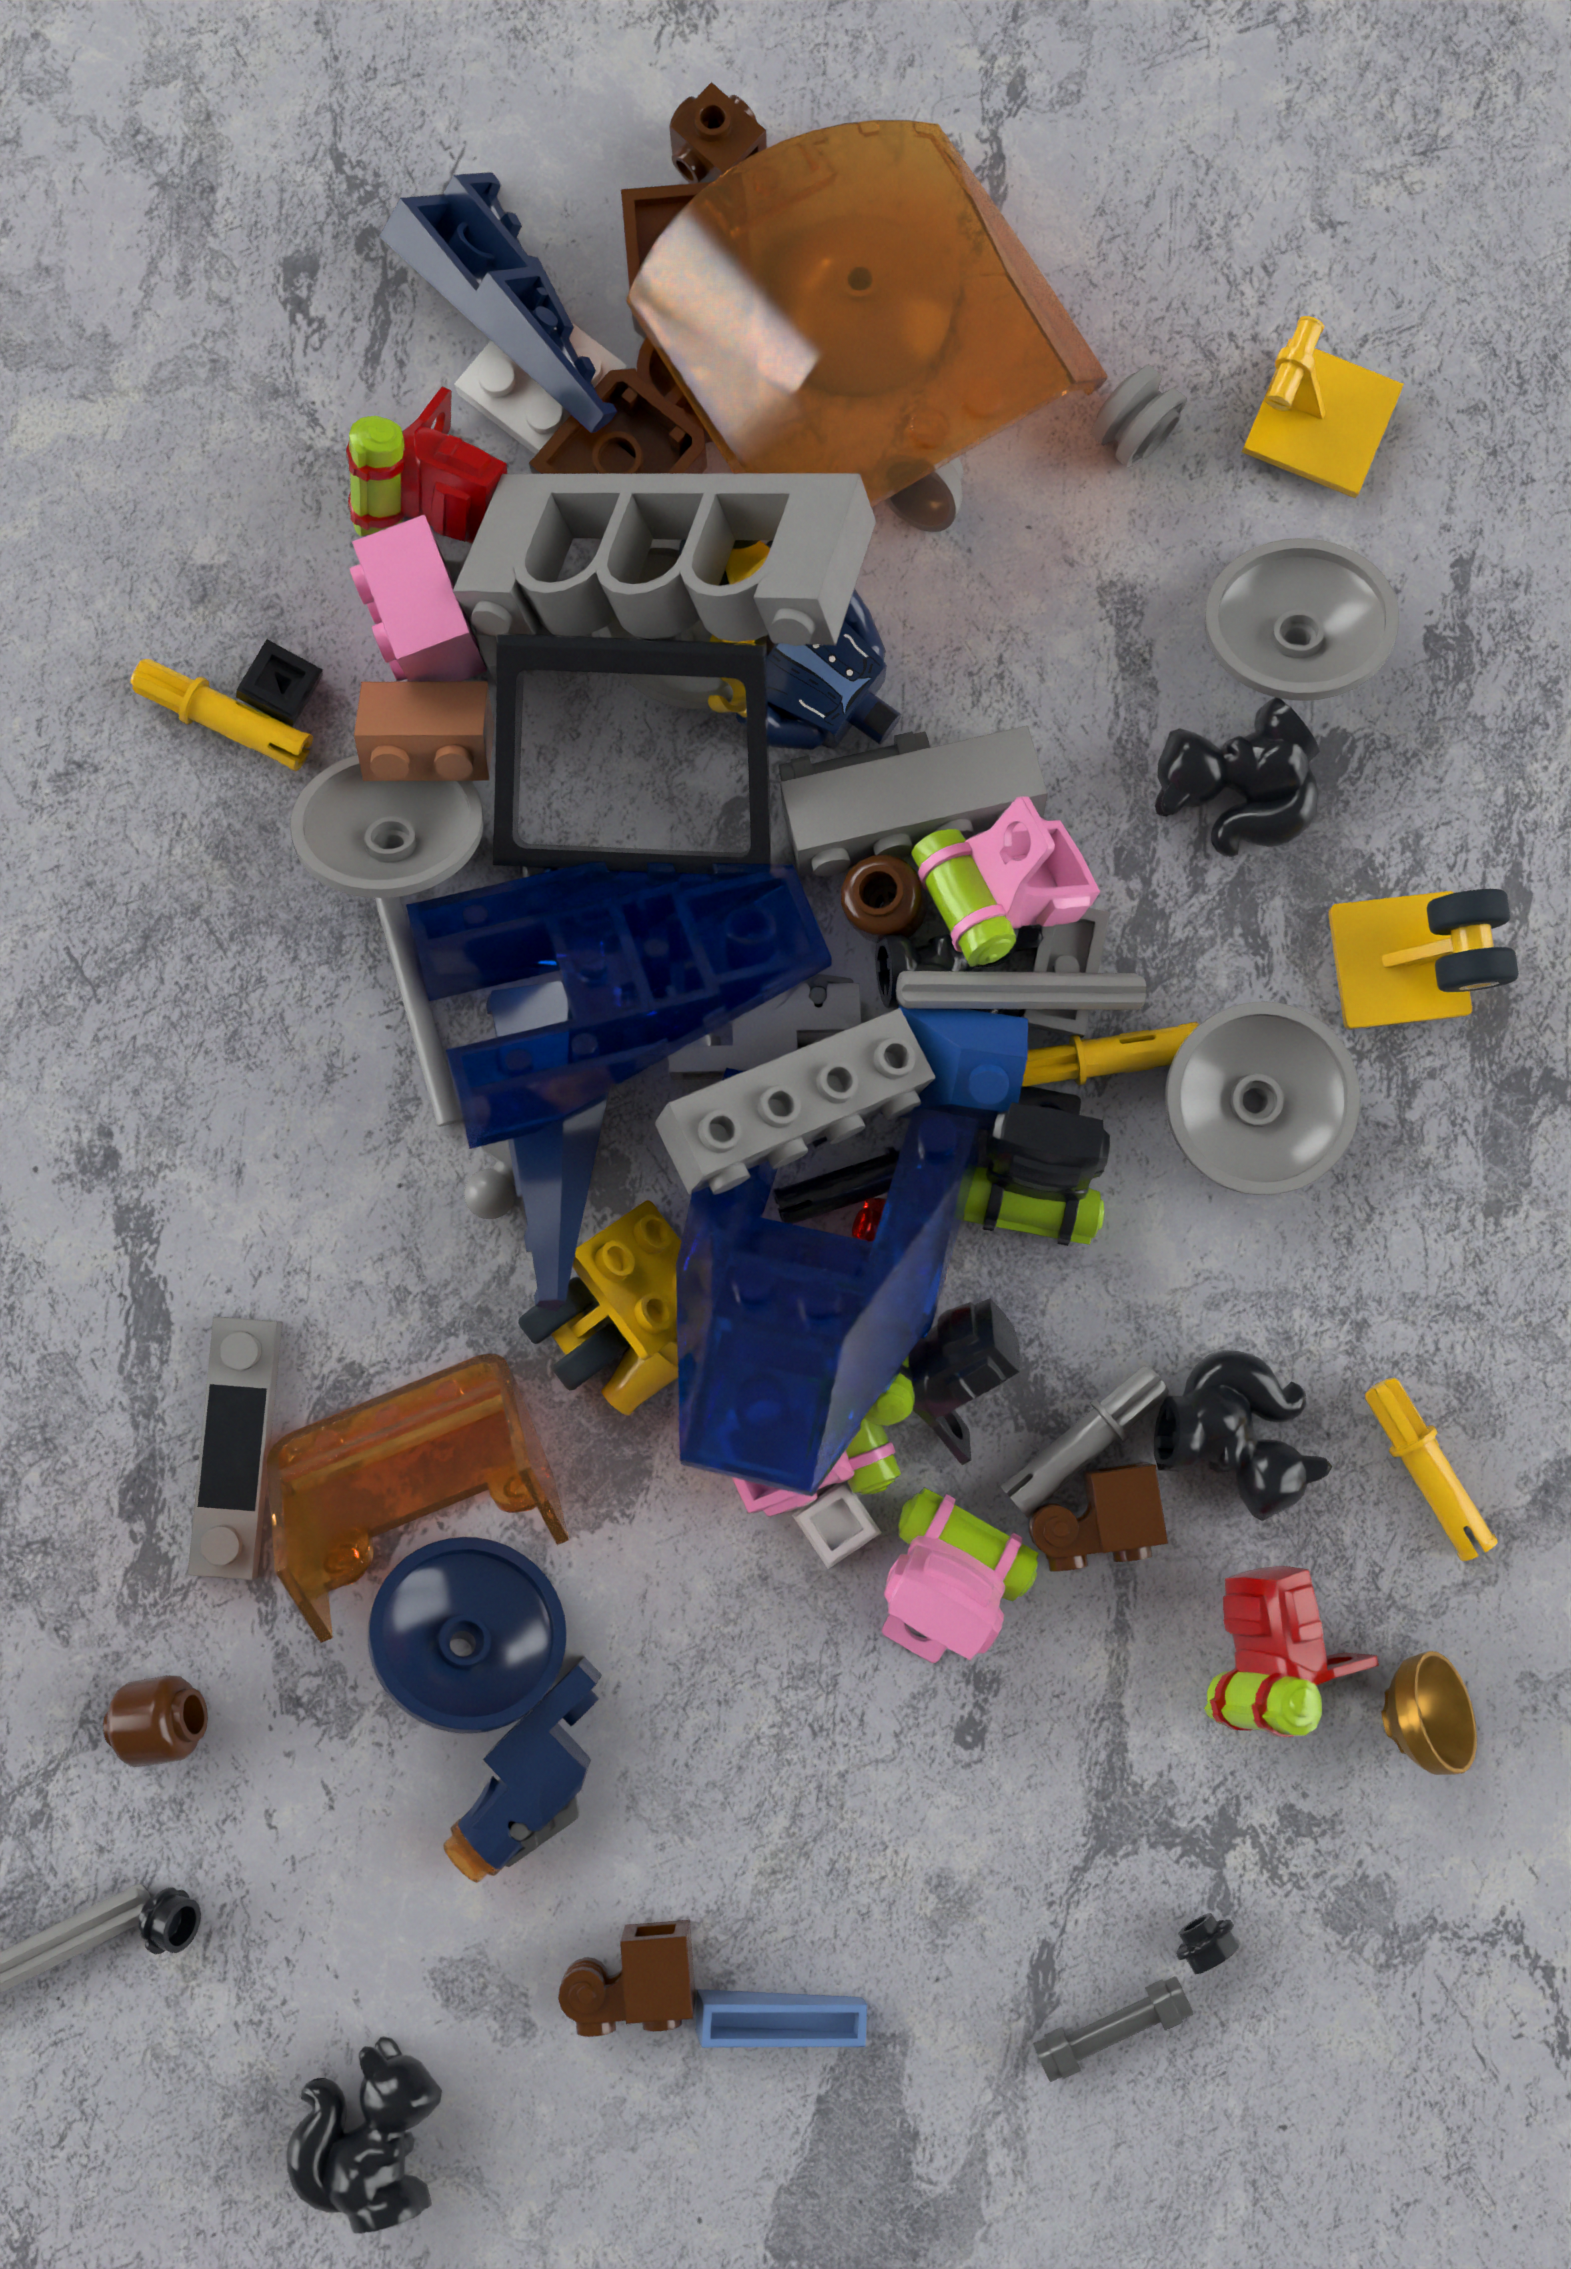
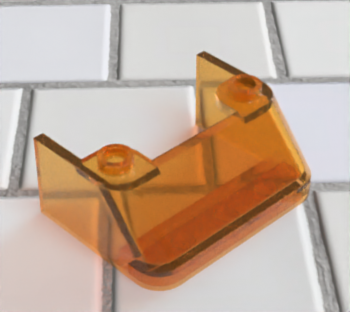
[267,1354,569,1643]

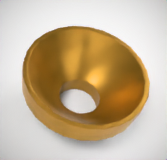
[1381,1651,1477,1775]

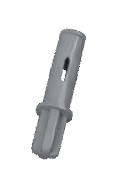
[1000,1366,1169,1518]

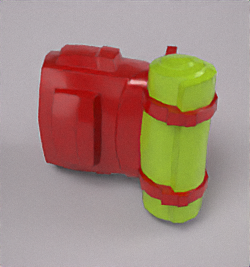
[346,386,507,544]
[1204,1565,1379,1737]

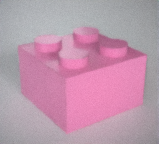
[349,514,487,682]

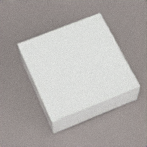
[792,1481,881,1569]

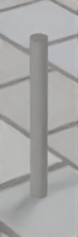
[374,897,462,1127]

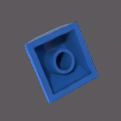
[881,1004,1028,1131]

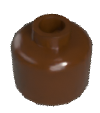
[841,855,928,943]
[103,1675,208,1767]

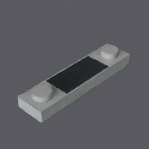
[188,1316,283,1580]

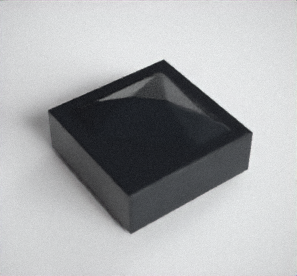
[236,639,323,727]

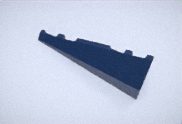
[379,172,617,433]
[486,979,628,1312]

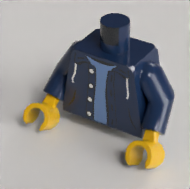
[708,588,902,750]

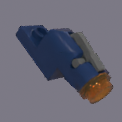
[443,1656,602,1883]

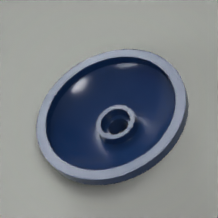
[367,1537,566,1734]

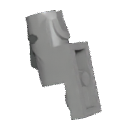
[668,968,861,1080]

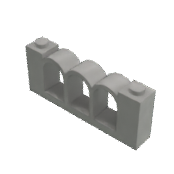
[453,473,876,646]

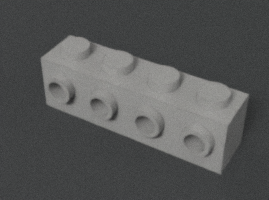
[780,725,1048,877]
[654,1008,936,1194]

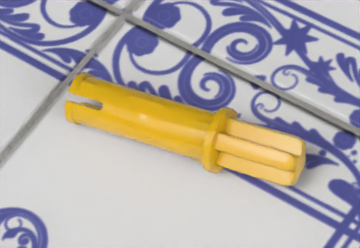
[130,659,313,772]
[1022,1021,1199,1086]
[1365,1377,1498,1561]

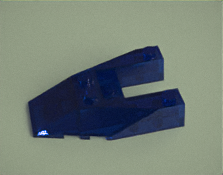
[406,862,832,1149]
[676,1067,979,1497]

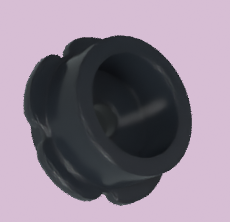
[139,1887,201,1954]
[1176,1913,1239,1974]

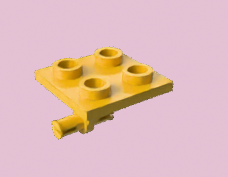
[1241,316,1404,499]

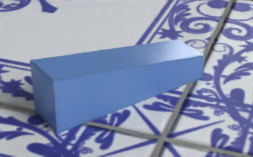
[695,1989,867,2048]

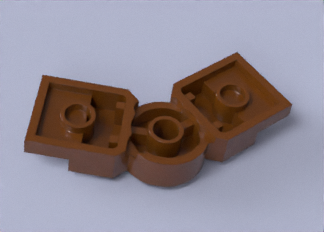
[529,179,761,474]

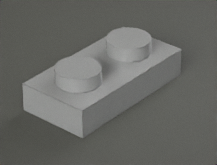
[1022,908,1111,1038]

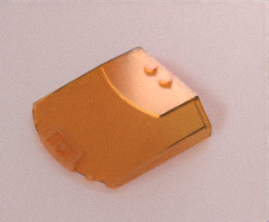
[626,120,1108,508]

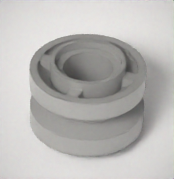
[1090,365,1187,468]

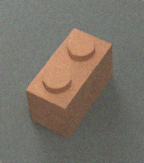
[354,681,494,781]

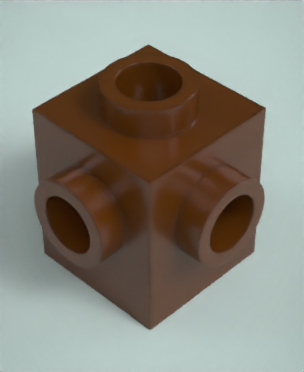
[669,82,767,185]

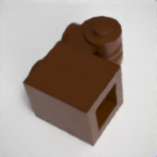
[1028,1462,1168,1572]
[558,1920,696,2037]

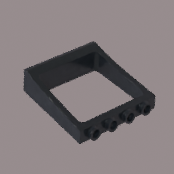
[493,633,772,888]

